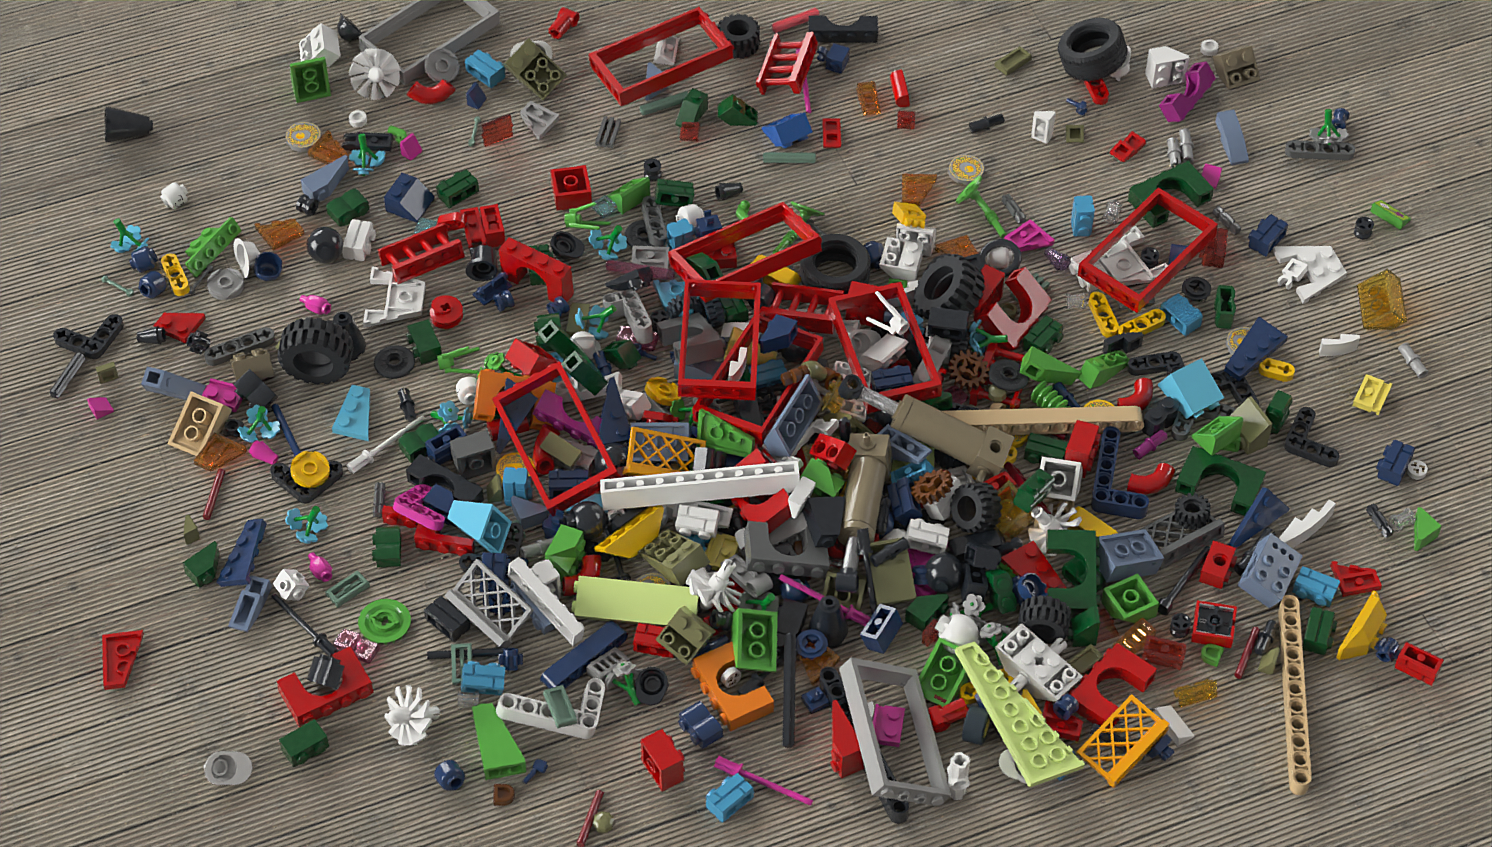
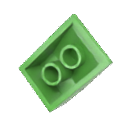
[290,57,331,103]
[731,608,778,672]
[919,637,970,706]

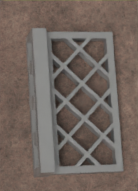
[445,559,534,648]

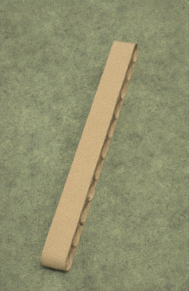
[942,406,1144,435]
[1278,595,1311,795]

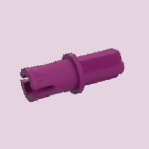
[1133,430,1168,460]

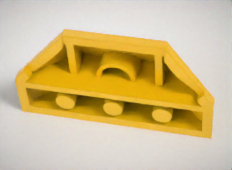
[594,505,664,558]
[1336,590,1388,660]

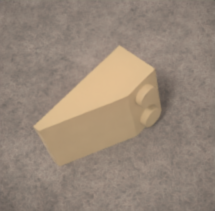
[167,392,232,458]

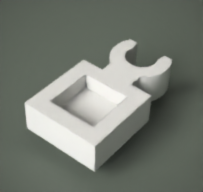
[1278,258,1309,290]

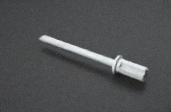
[346,416,424,474]

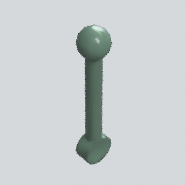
[468,116,481,147]
[101,276,134,297]

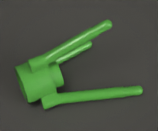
[565,202,611,230]
[437,346,480,374]

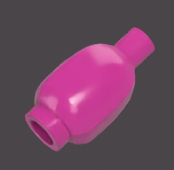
[300,295,331,315]
[308,552,332,582]

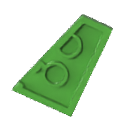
[696,408,755,457]

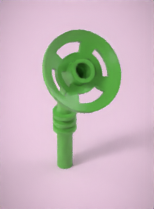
[956,176,1007,238]
[773,201,825,254]

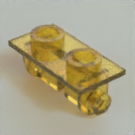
[821,375,849,413]
[1174,678,1218,707]

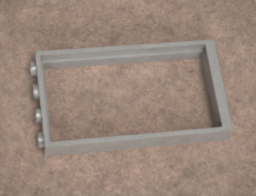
[359,0,500,85]
[839,657,951,806]

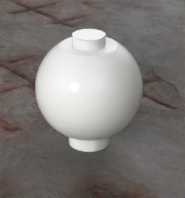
[935,614,980,654]

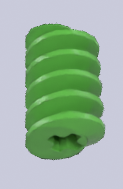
[1031,381,1071,408]

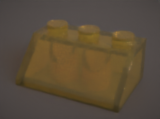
[1357,268,1407,330]

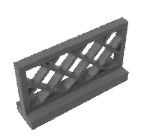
[1139,510,1225,570]

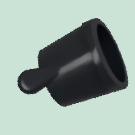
[466,245,497,281]

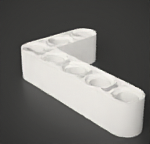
[496,678,605,739]

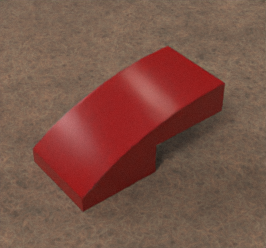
[822,118,841,148]
[1109,131,1146,163]

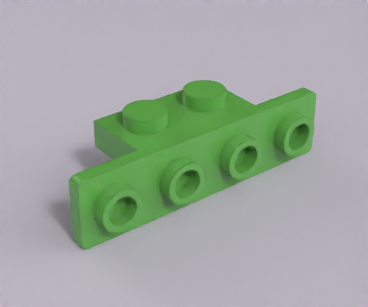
[185,217,241,277]

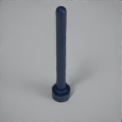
[271,403,301,456]

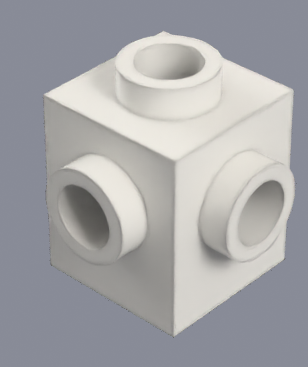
[273,569,309,601]

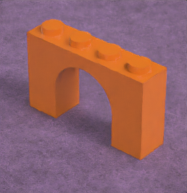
[473,369,556,430]
[691,642,774,732]

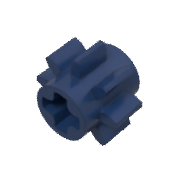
[1374,637,1401,662]
[499,648,523,671]

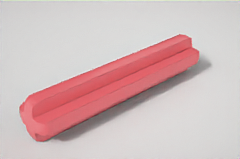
[772,8,819,33]

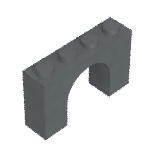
[656,312,725,365]
[744,521,829,578]

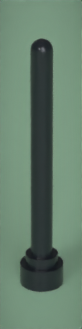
[1157,546,1210,616]

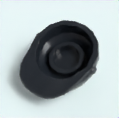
[337,13,363,42]
[550,231,585,260]
[635,667,669,705]

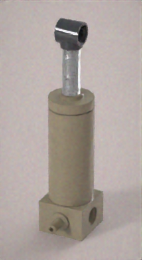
[838,374,1015,483]
[836,432,893,593]

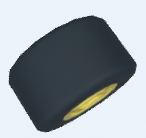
[962,705,991,745]

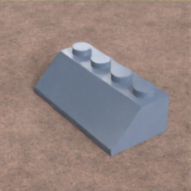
[764,374,824,457]

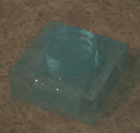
[592,195,617,218]
[414,217,437,235]

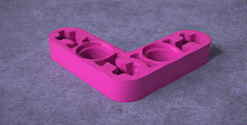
[393,484,445,530]

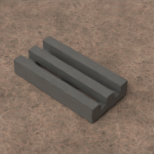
[595,116,621,148]

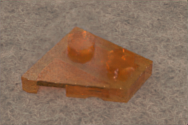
[308,130,348,165]
[902,174,937,206]
[254,218,305,250]
[935,235,978,257]
[194,432,247,472]
[799,640,840,686]

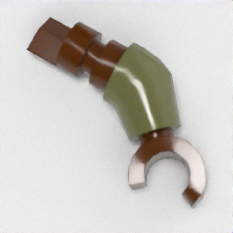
[781,361,843,391]

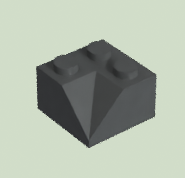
[450,430,496,480]

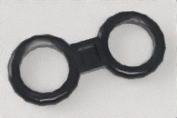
[925,239,1022,278]

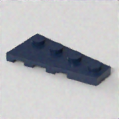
[1224,317,1288,381]
[216,518,267,587]

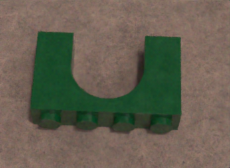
[1128,161,1214,228]
[538,320,608,396]
[1175,446,1266,516]
[1046,529,1100,613]

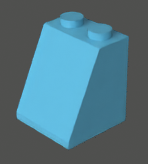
[1157,358,1224,419]
[448,501,512,553]

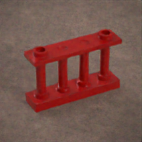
[756,32,818,95]
[378,223,465,284]
[760,282,844,335]
[969,343,1024,409]

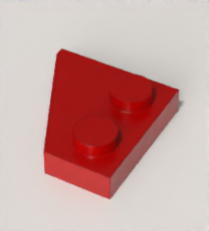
[153,313,206,344]
[642,410,680,423]
[1330,561,1382,597]
[1042,700,1083,742]

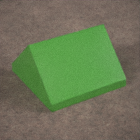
[605,177,650,214]
[1191,416,1243,456]

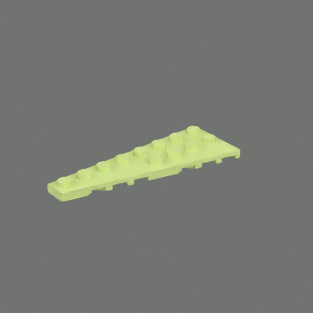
[955,641,1085,788]

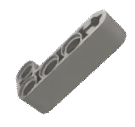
[603,289,653,344]
[735,512,808,559]

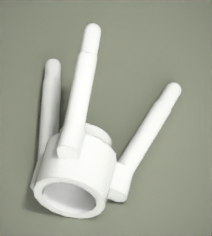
[866,291,910,335]

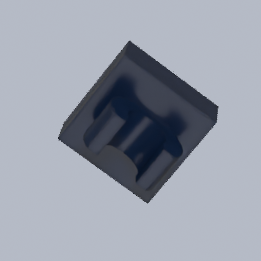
[801,686,829,715]
[1147,734,1174,761]

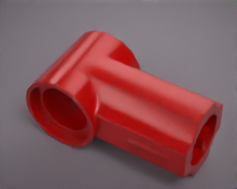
[548,7,580,40]
[928,698,968,733]

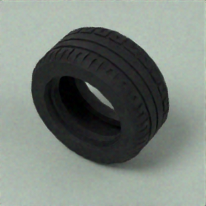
[1058,17,1128,81]
[800,234,871,294]

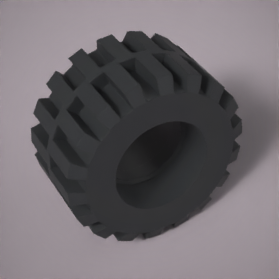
[717,13,760,59]
[950,483,1002,533]
[1018,596,1071,644]

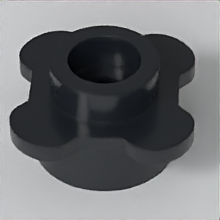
[222,419,244,438]

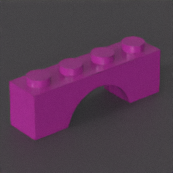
[1158,61,1216,122]
[532,389,602,449]

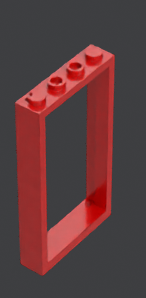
[588,7,734,107]
[1077,187,1218,313]
[668,202,822,303]
[678,279,761,400]
[828,282,942,413]
[692,315,824,446]
[491,361,621,517]

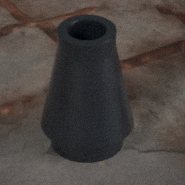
[715,182,743,201]
[137,326,166,344]

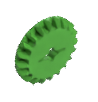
[358,599,411,645]

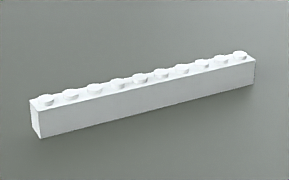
[600,461,800,511]

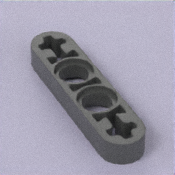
[1285,140,1356,160]
[641,196,667,247]
[204,327,275,366]

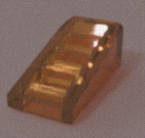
[856,81,881,115]
[1112,618,1156,654]

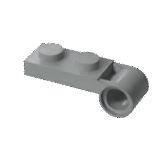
[913,335,952,384]
[721,554,773,598]

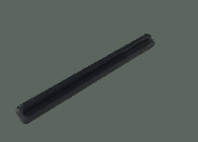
[782,633,796,748]

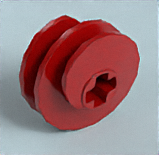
[430,295,463,329]

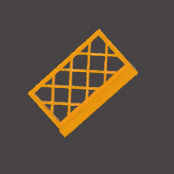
[623,427,706,476]
[1076,694,1170,788]

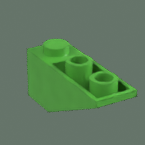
[1020,346,1081,385]
[1078,350,1130,389]

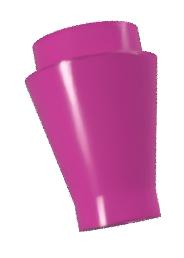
[249,440,279,465]

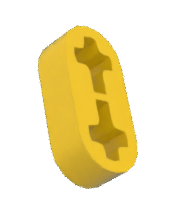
[1258,358,1295,382]

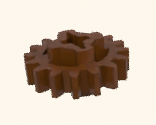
[947,350,990,391]
[911,469,954,505]

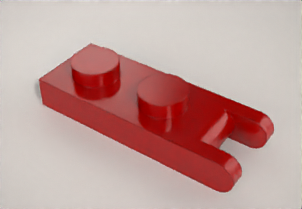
[460,207,487,249]

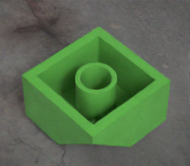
[800,458,845,497]
[545,524,586,582]
[1101,574,1159,624]

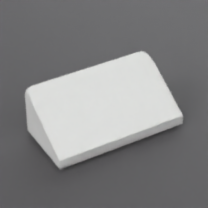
[653,36,679,65]
[1031,111,1056,144]
[788,476,816,519]
[1154,705,1194,746]

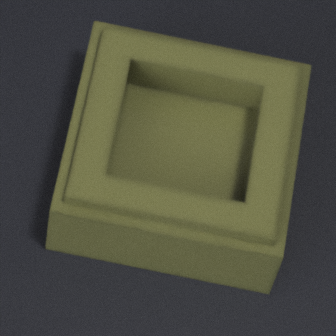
[95,361,119,384]

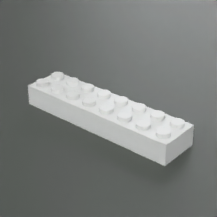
[507,557,584,646]

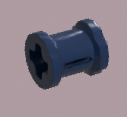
[1332,108,1350,129]

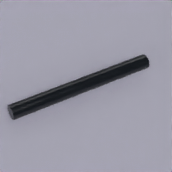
[427,647,508,659]

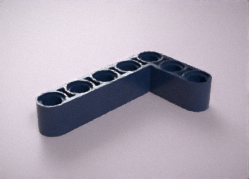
[1091,426,1149,519]

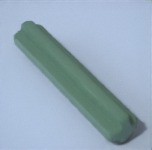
[640,91,688,116]
[763,152,816,163]

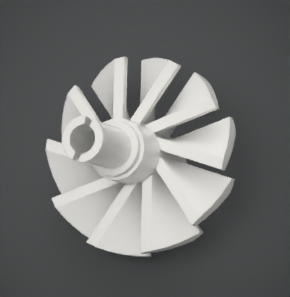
[349,48,401,100]
[1028,503,1082,556]
[686,559,742,612]
[385,685,440,745]

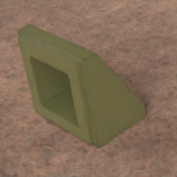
[1065,125,1084,143]
[486,474,503,502]
[184,515,200,545]
[1258,647,1280,675]

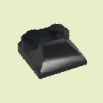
[605,266,653,291]

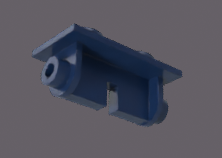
[472,272,512,306]

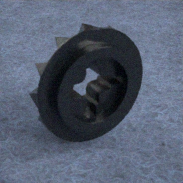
[1182,277,1211,302]

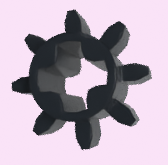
[187,330,210,355]

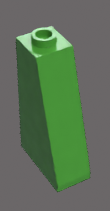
[472,703,527,780]

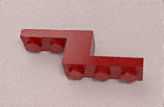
[382,505,475,556]

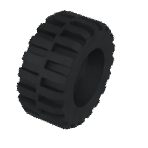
[914,254,985,320]
[277,317,354,385]

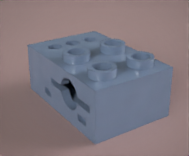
[631,422,692,465]
[1096,529,1164,582]
[1237,533,1303,608]

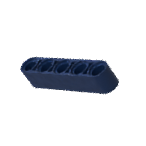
[540,620,628,689]

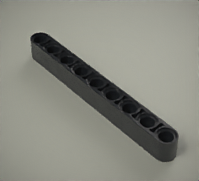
[819,666,909,824]

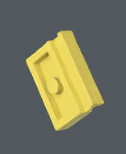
[1352,374,1392,415]
[705,534,739,571]

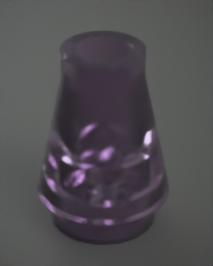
[1044,247,1071,271]

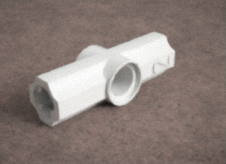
[947,752,970,800]

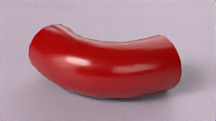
[407,79,456,105]
[1117,378,1153,411]
[533,424,560,475]
[1127,463,1175,495]
[562,555,602,596]

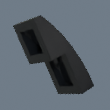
[1102,332,1144,354]

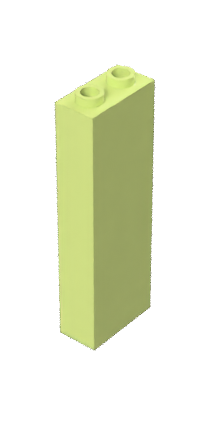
[571,576,699,627]

